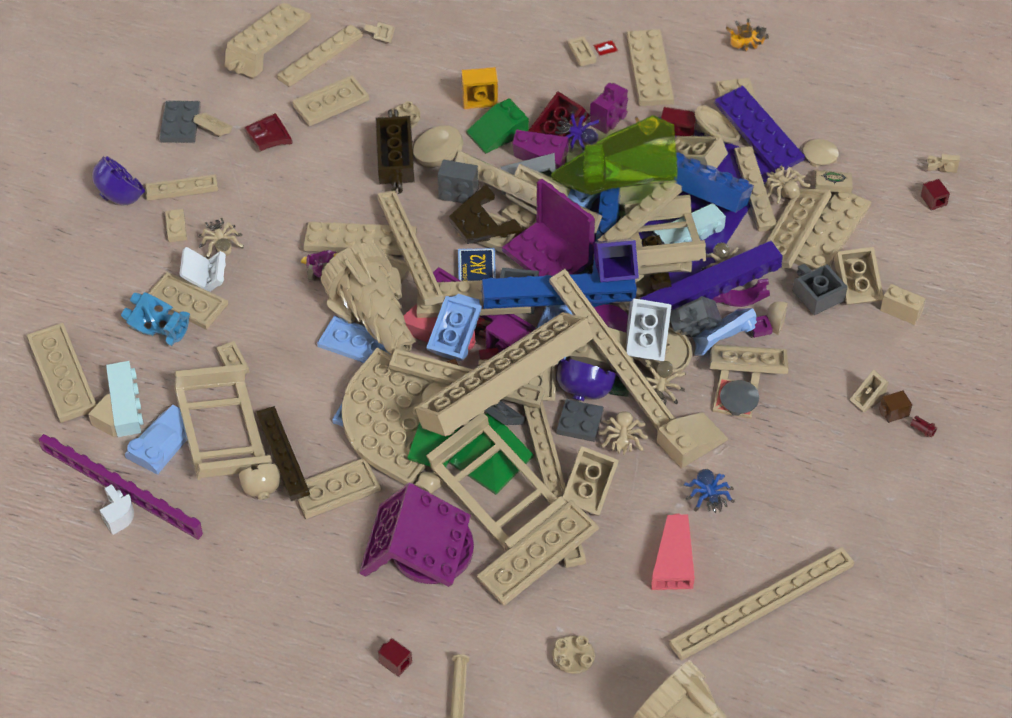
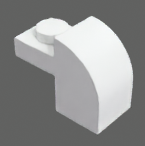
[100,484,134,535]

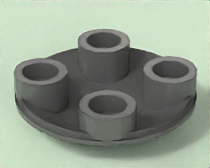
[720,380,759,416]

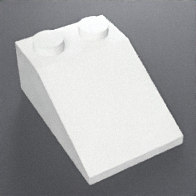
[626,299,671,361]

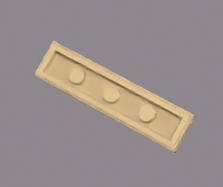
[145,174,218,201]

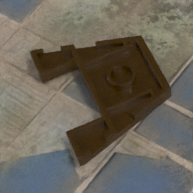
[449,185,523,244]

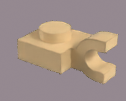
[364,22,395,43]
[927,154,960,173]

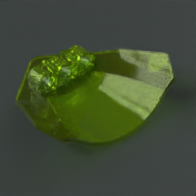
[551,115,678,195]

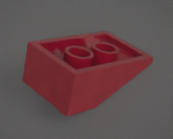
[528,91,590,137]

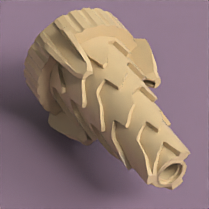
[321,243,416,355]
[633,660,727,718]

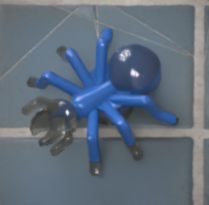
[684,469,735,513]

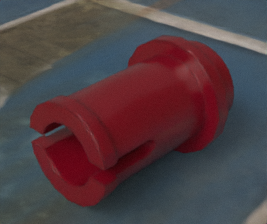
[910,415,937,437]

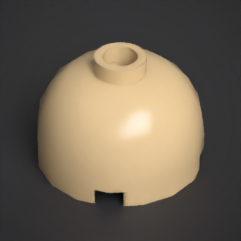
[239,464,280,500]

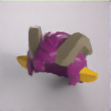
[301,250,338,280]

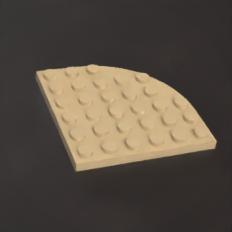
[342,347,437,485]

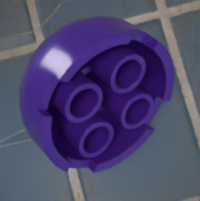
[92,156,145,205]
[556,358,616,402]

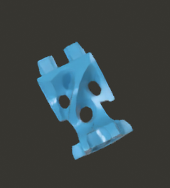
[121,292,190,346]

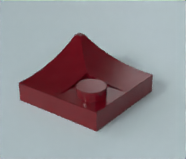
[245,113,293,151]

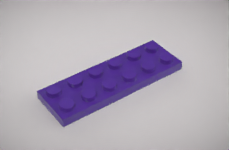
[714,86,805,173]

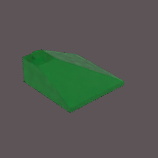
[450,413,534,495]

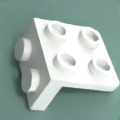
[179,247,226,292]

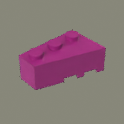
[512,130,569,174]

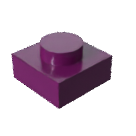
[751,315,773,338]

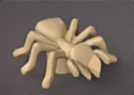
[764,166,810,204]
[599,411,648,455]

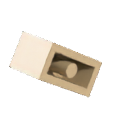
[880,284,926,325]

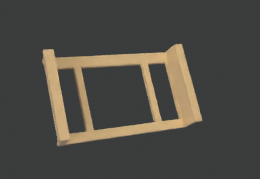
[624,195,706,269]
[175,364,272,480]
[426,413,566,552]

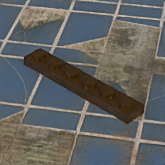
[256,406,310,501]

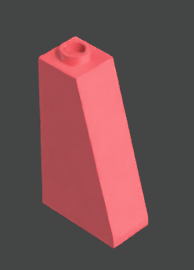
[403,304,476,350]
[651,514,695,590]

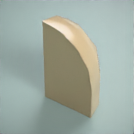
[767,301,788,335]

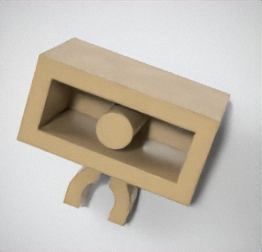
[225,48,264,78]

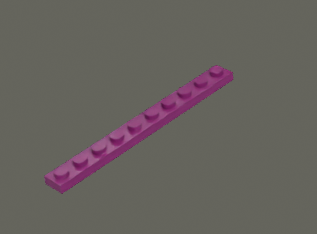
[39,434,203,540]

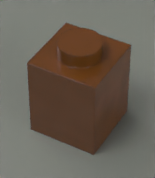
[879,390,913,423]

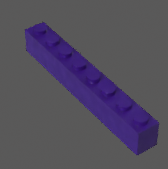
[640,241,783,310]

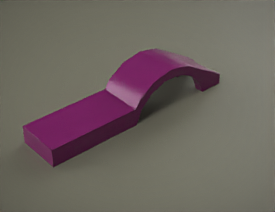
[712,278,770,307]

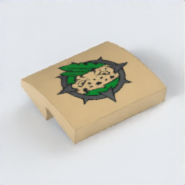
[815,170,852,193]

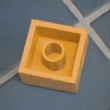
[461,67,498,109]

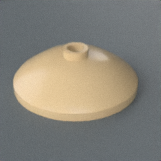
[695,106,740,143]

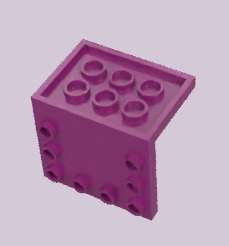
[502,179,595,276]
[359,482,471,587]

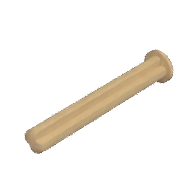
[450,654,470,718]

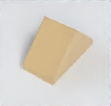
[850,369,889,412]
[89,394,117,437]

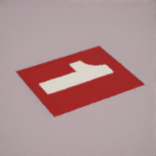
[594,40,618,56]

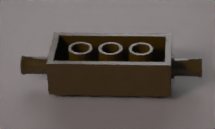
[376,109,415,194]

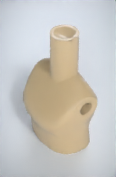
[414,471,443,494]

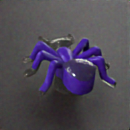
[555,111,600,155]

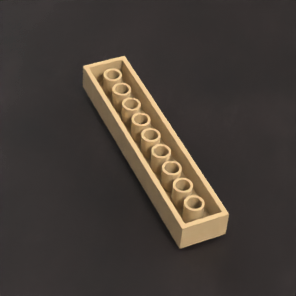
[415,312,593,436]

